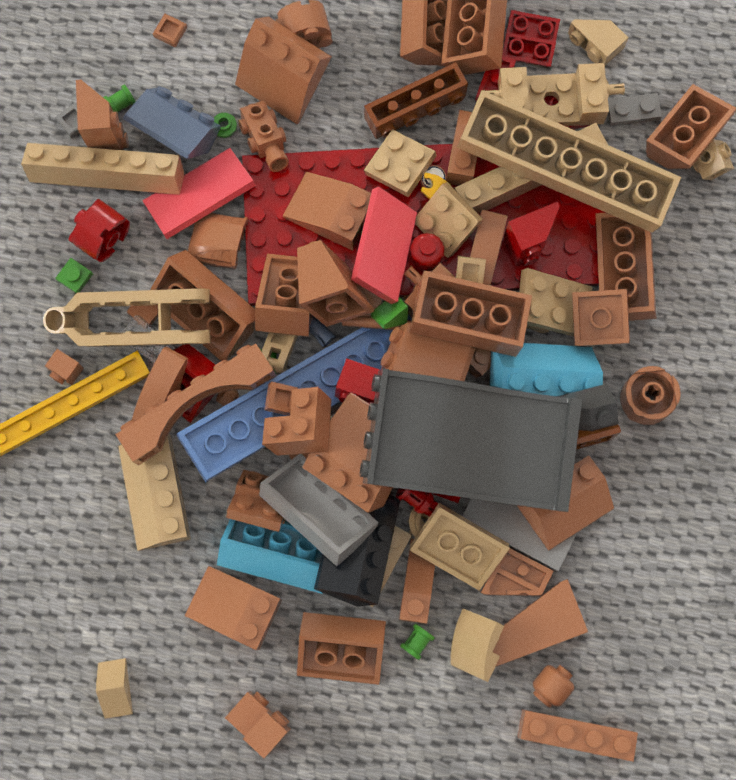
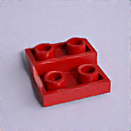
[502,10,560,68]

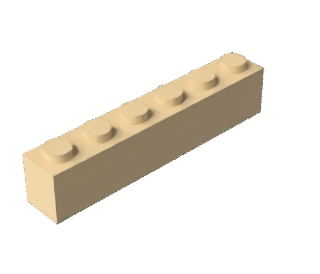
[454,123,608,214]
[21,143,185,195]

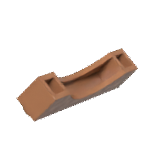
[115,343,277,465]

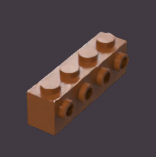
[364,62,468,139]

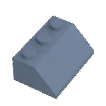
[123,86,221,159]

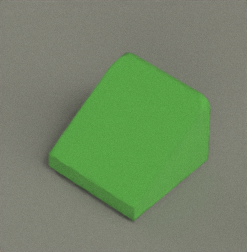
[371,298,408,329]

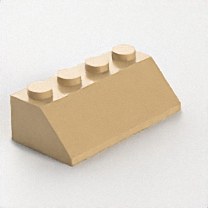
[118,434,191,551]

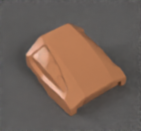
[188,213,249,269]

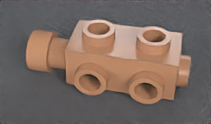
[238,100,289,172]

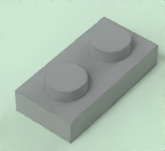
[608,93,662,126]

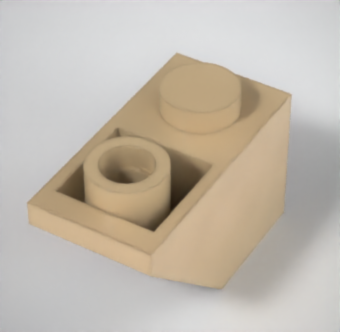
[568,19,629,65]

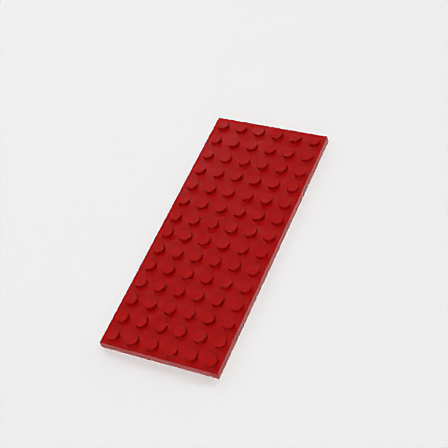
[242,143,606,306]

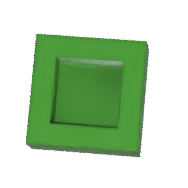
[55,258,93,293]

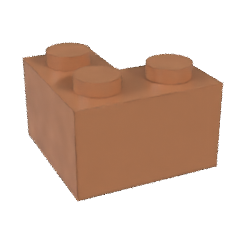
[262,387,332,456]
[225,691,291,758]

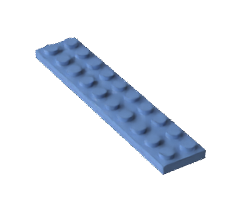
[177,315,412,482]

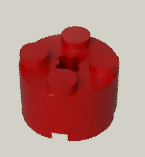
[68,199,130,262]

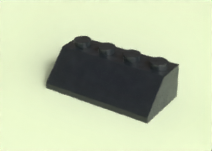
[314,494,401,607]

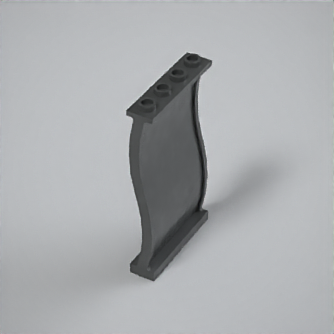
[359,368,582,512]

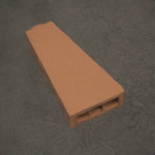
[493,579,588,667]

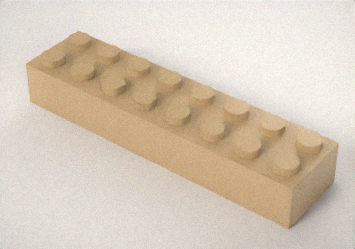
[457,90,681,233]

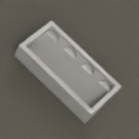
[259,454,379,566]
[462,499,577,572]

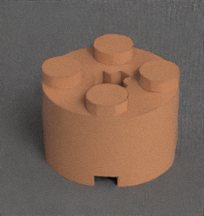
[276,0,332,48]
[620,366,681,425]

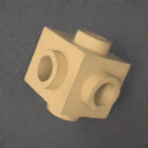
[693,139,735,180]

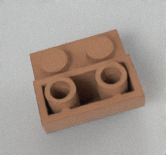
[226,469,285,532]

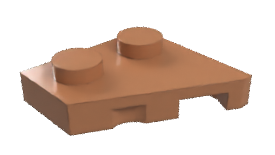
[480,548,554,596]

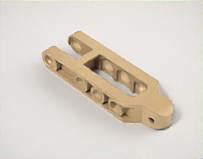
[43,289,211,347]

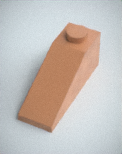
[446,110,477,186]
[399,539,435,625]

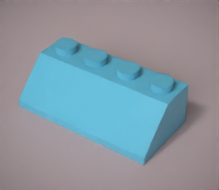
[490,343,603,396]
[217,519,323,594]

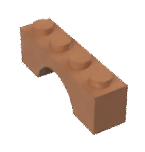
[517,709,638,762]

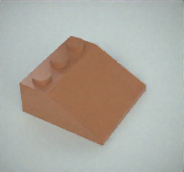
[235,16,332,124]
[302,393,393,513]

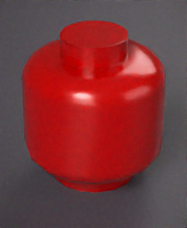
[410,233,445,271]

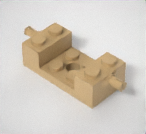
[483,63,625,126]

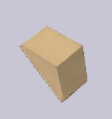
[96,658,133,719]

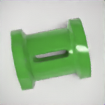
[103,84,136,113]
[400,623,435,660]

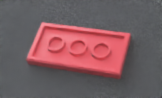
[142,148,256,239]
[351,186,417,304]

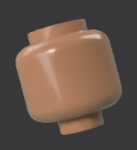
[533,665,574,708]

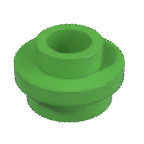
[214,112,237,138]

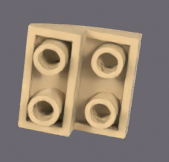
[451,609,504,682]

